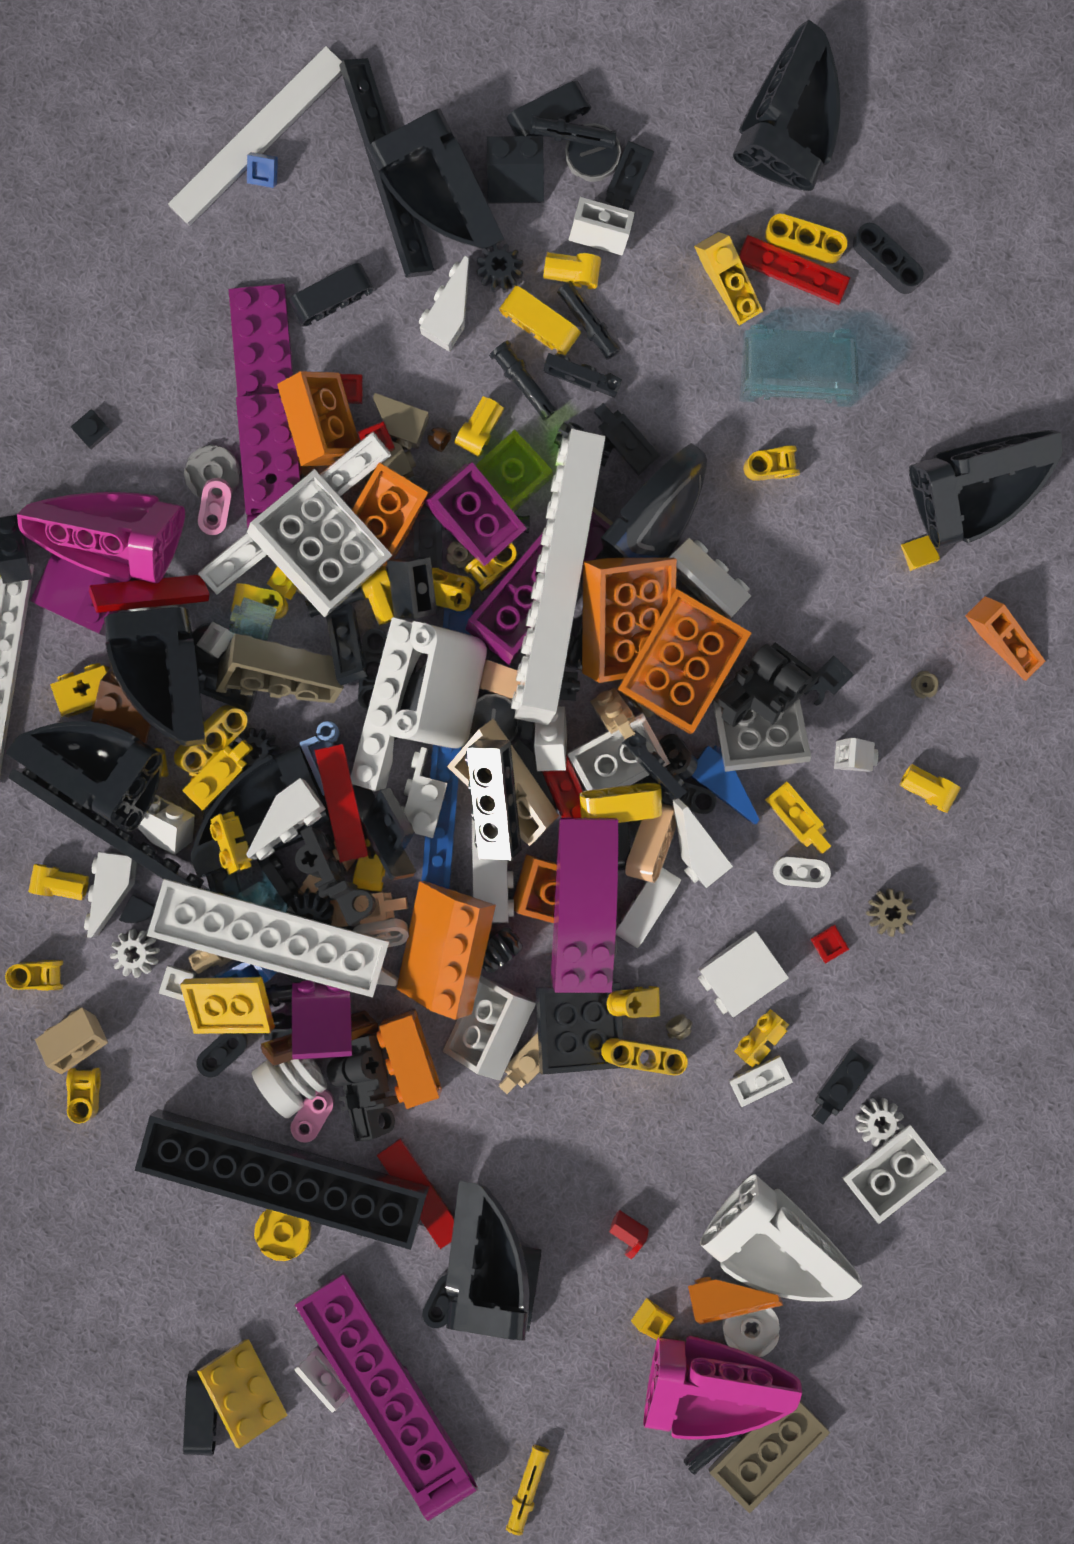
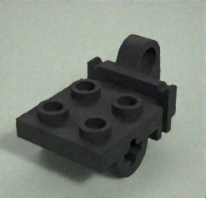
[713,642,819,727]
[295,826,376,927]
[327,1034,399,1142]

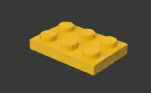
[180,977,275,1034]
[197,1339,287,1448]

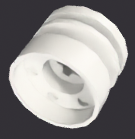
[252,1058,327,1119]

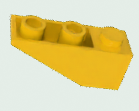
[694,232,763,326]

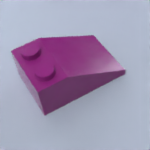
[424,462,527,566]
[30,553,122,636]
[292,980,352,1060]

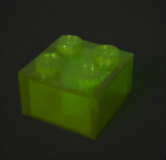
[475,429,553,513]

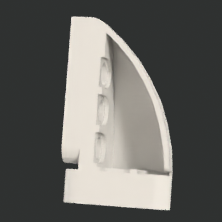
[700,1174,862,1301]

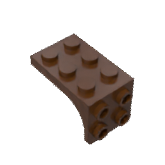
[91,667,151,744]

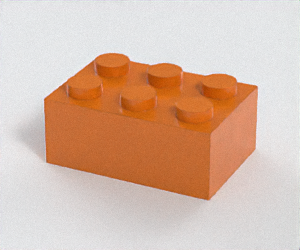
[277,371,359,466]
[376,1009,442,1109]

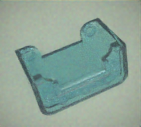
[740,324,859,407]

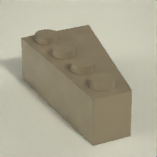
[216,634,344,703]

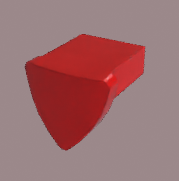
[609,1210,649,1259]

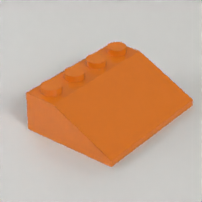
[582,558,677,683]
[618,589,751,734]
[396,881,496,1020]

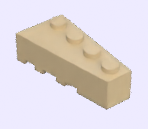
[447,718,559,846]

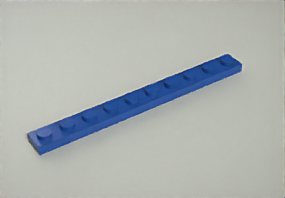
[422,607,473,889]

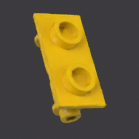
[210,812,252,875]
[734,1009,789,1068]

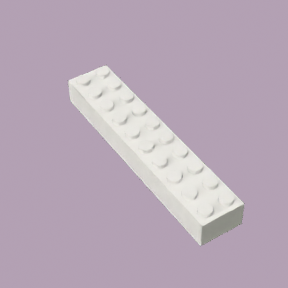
[511,429,605,725]

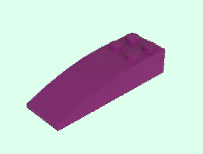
[465,511,611,665]
[551,818,618,993]

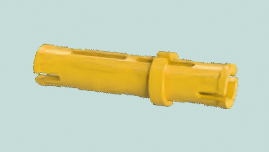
[506,1444,549,1536]

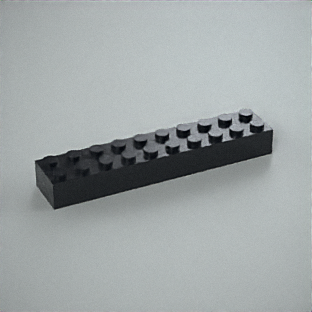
[134,1109,429,1250]

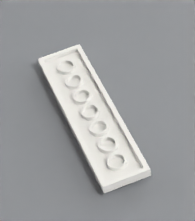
[147,878,389,997]

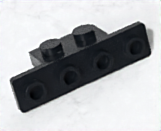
[353,785,416,880]

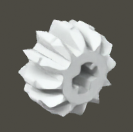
[110,929,160,978]
[855,1098,904,1147]

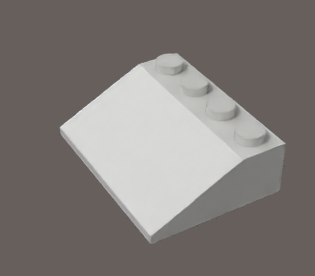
[247,469,392,617]

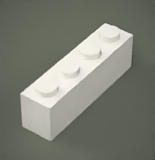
[472,819,514,923]

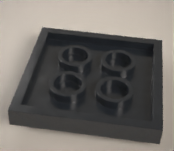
[536,982,623,1075]

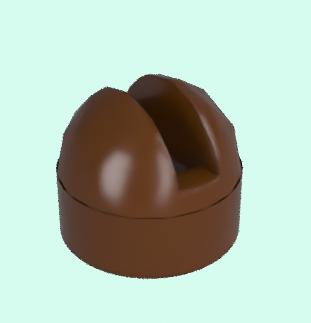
[427,427,452,452]

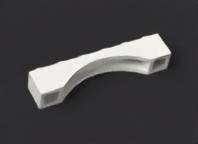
[351,617,421,791]

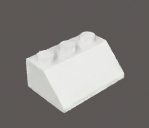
[669,538,751,620]
[566,713,670,791]
[443,975,536,1081]
[842,1124,946,1224]

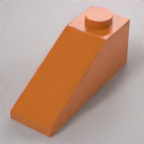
[965,596,1046,681]
[688,1277,783,1325]

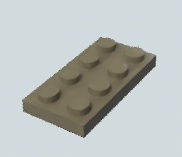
[708,1400,830,1514]

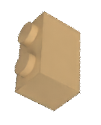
[35,1008,108,1074]

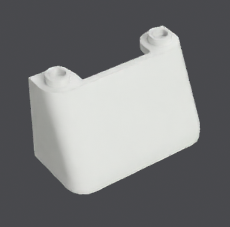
[389,621,487,748]

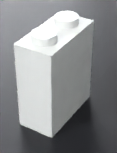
[697,930,789,1017]

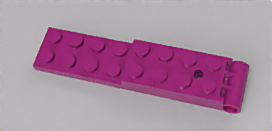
[228,284,302,528]
[295,1272,478,1521]

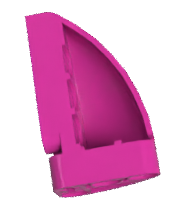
[17,492,185,583]
[643,1336,802,1440]

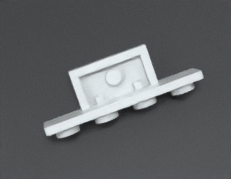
[401,747,448,838]

